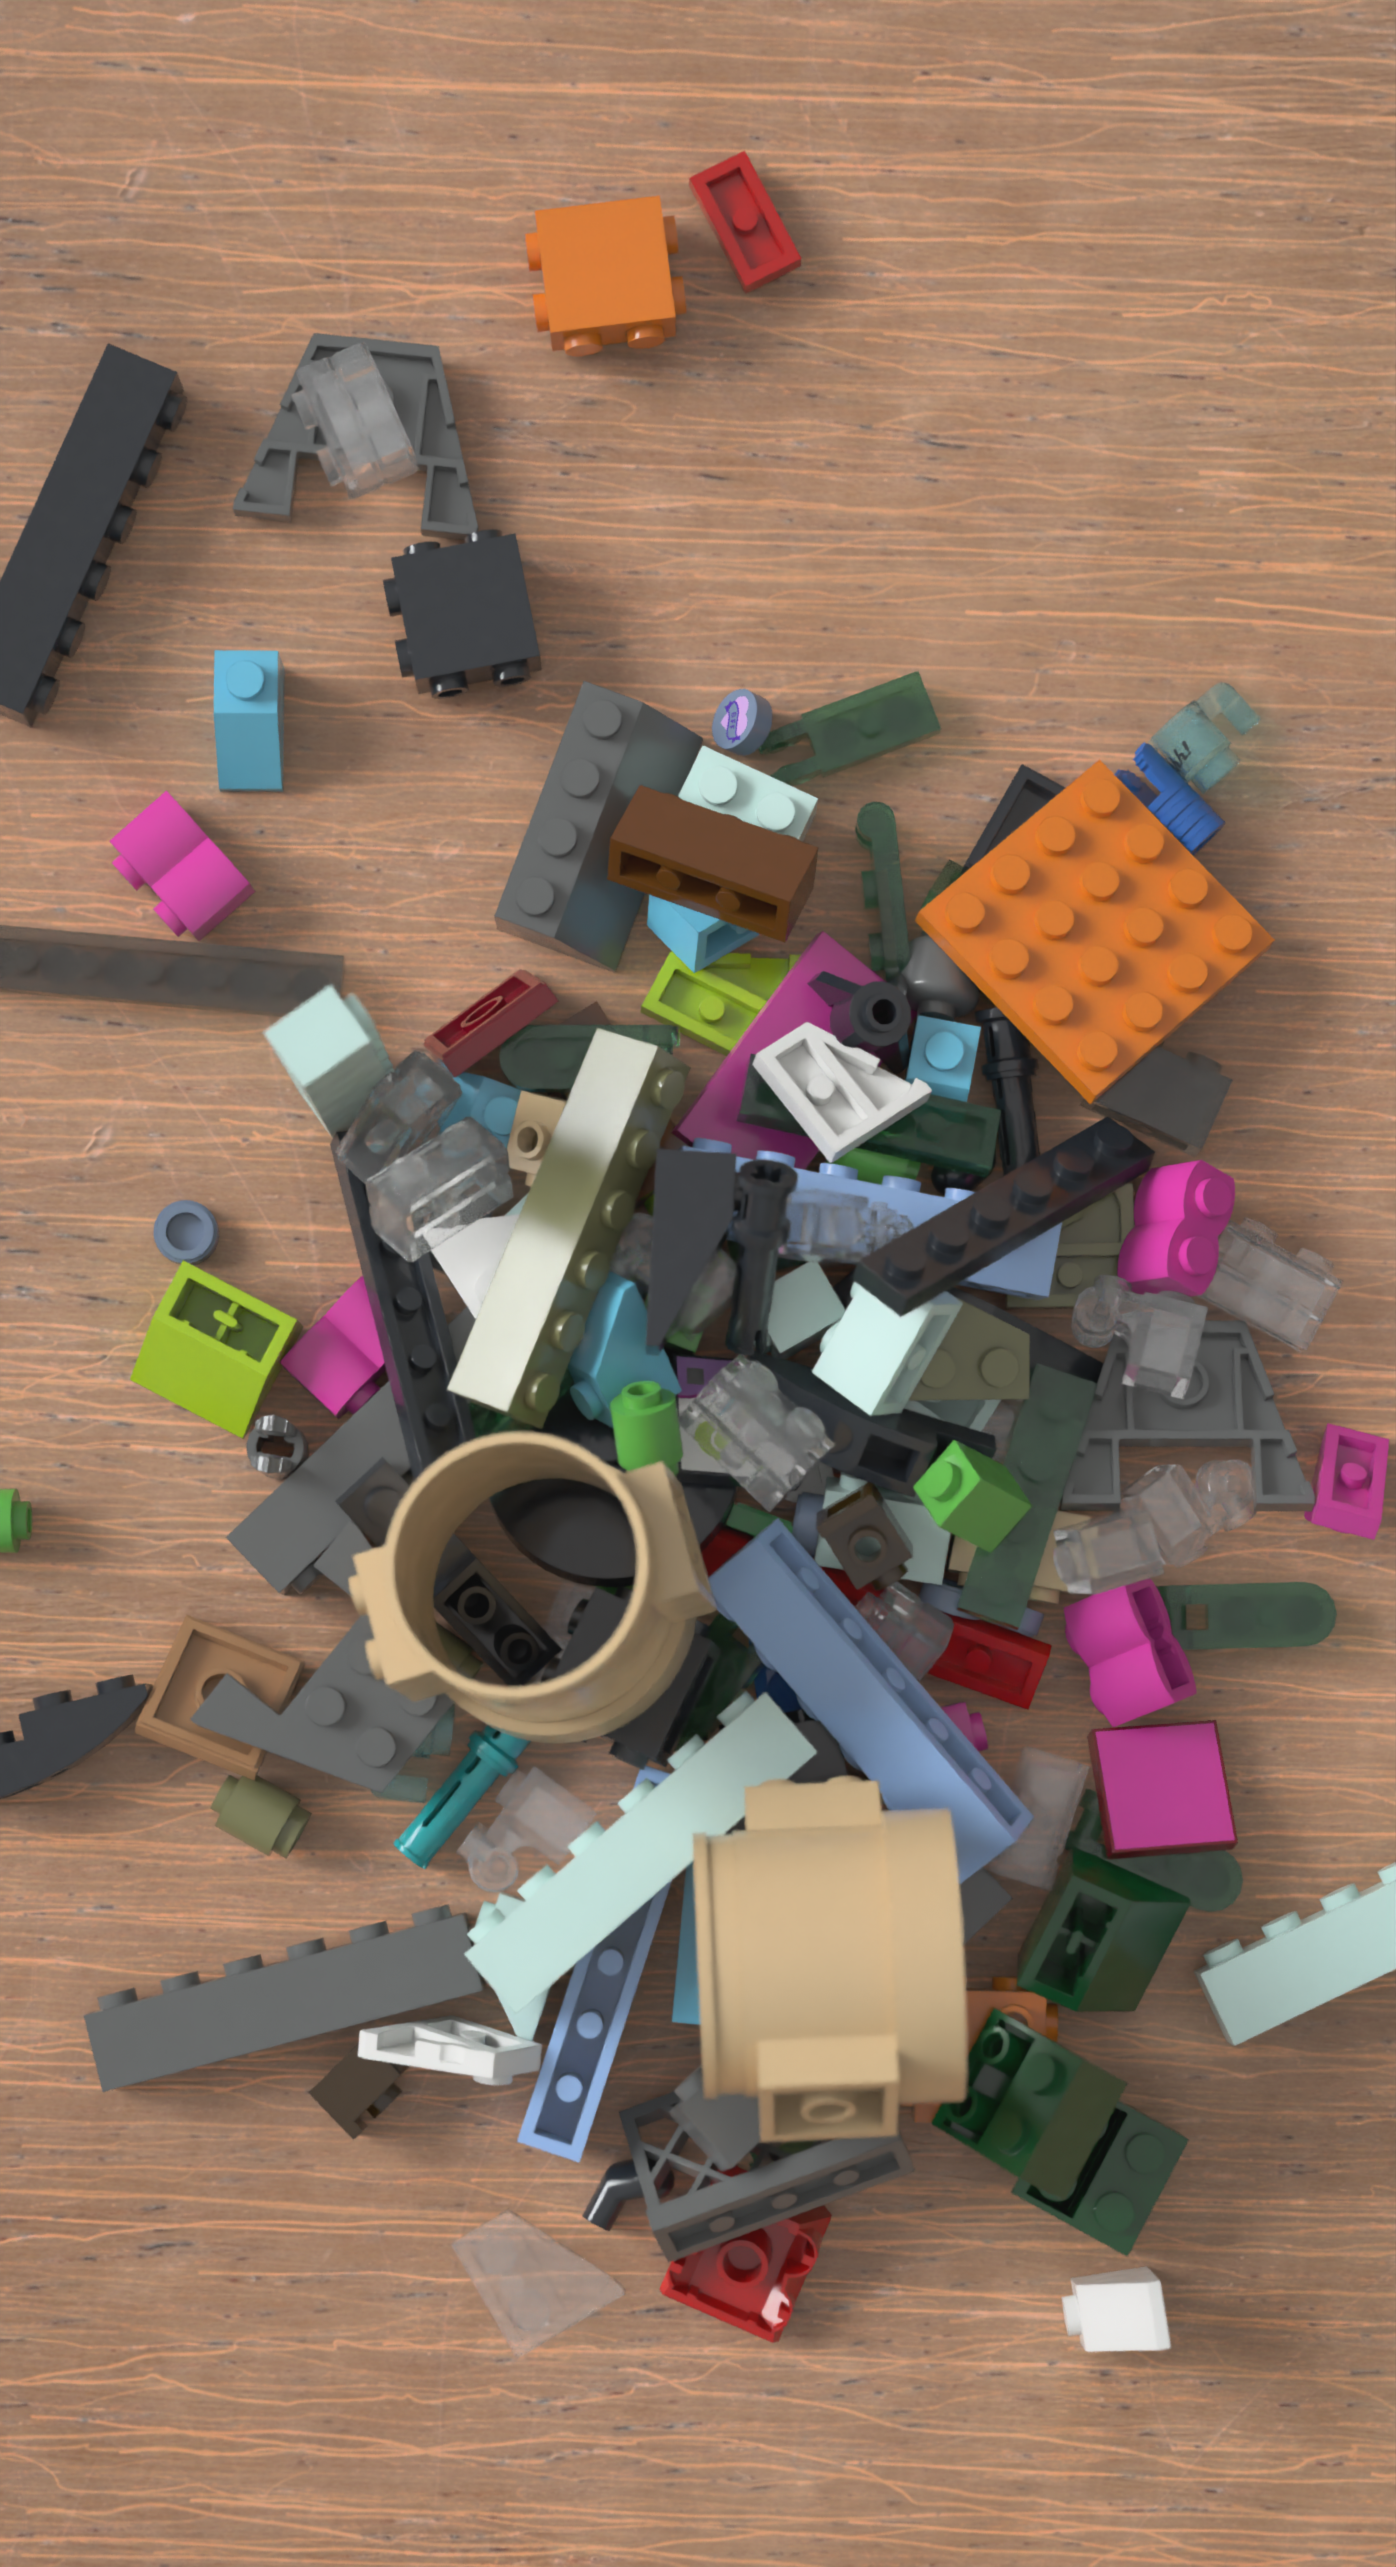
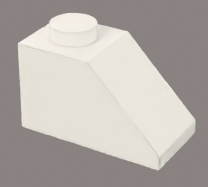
[1062,2266,1171,2352]

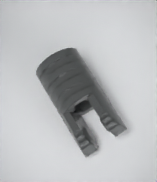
[246,1415,309,1480]

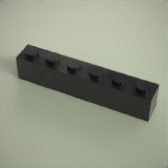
[0,343,187,728]

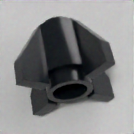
[807,971,911,1074]

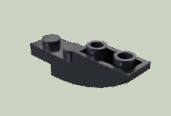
[729,1351,997,1497]
[335,1457,562,1688]
[0,1674,153,1799]

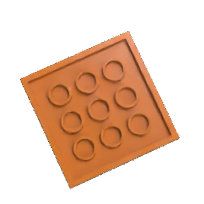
[915,759,1275,1105]

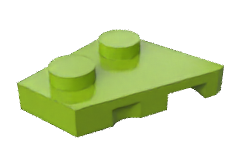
[640,952,801,1056]

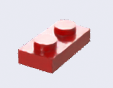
[689,150,802,294]

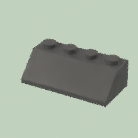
[494,681,703,973]

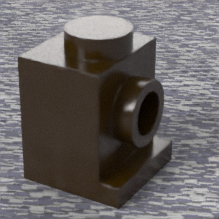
[816,1482,913,1591]
[309,2043,410,2140]

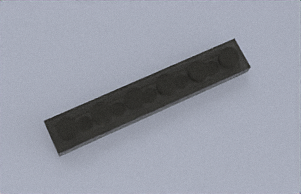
[0,925,346,1017]

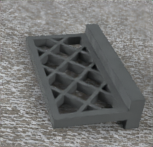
[619,2091,915,2263]

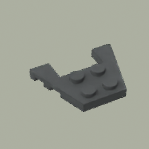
[233,333,479,540]
[1060,1320,1315,1511]
[190,1520,455,1793]

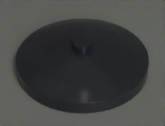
[486,1347,739,1587]

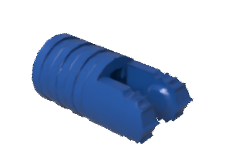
[1114,742,1226,856]

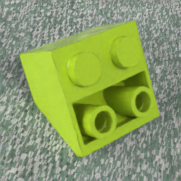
[130,1260,304,1439]

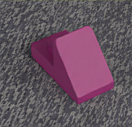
[1304,1423,1389,1540]

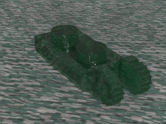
[758,671,941,786]

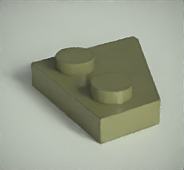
[1005,1184,1135,1309]
[908,1297,1030,1401]

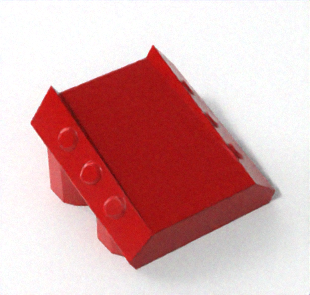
[659,2164,832,2343]

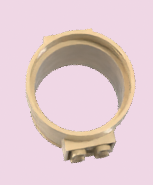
[349,1432,717,1743]
[693,1776,967,2142]

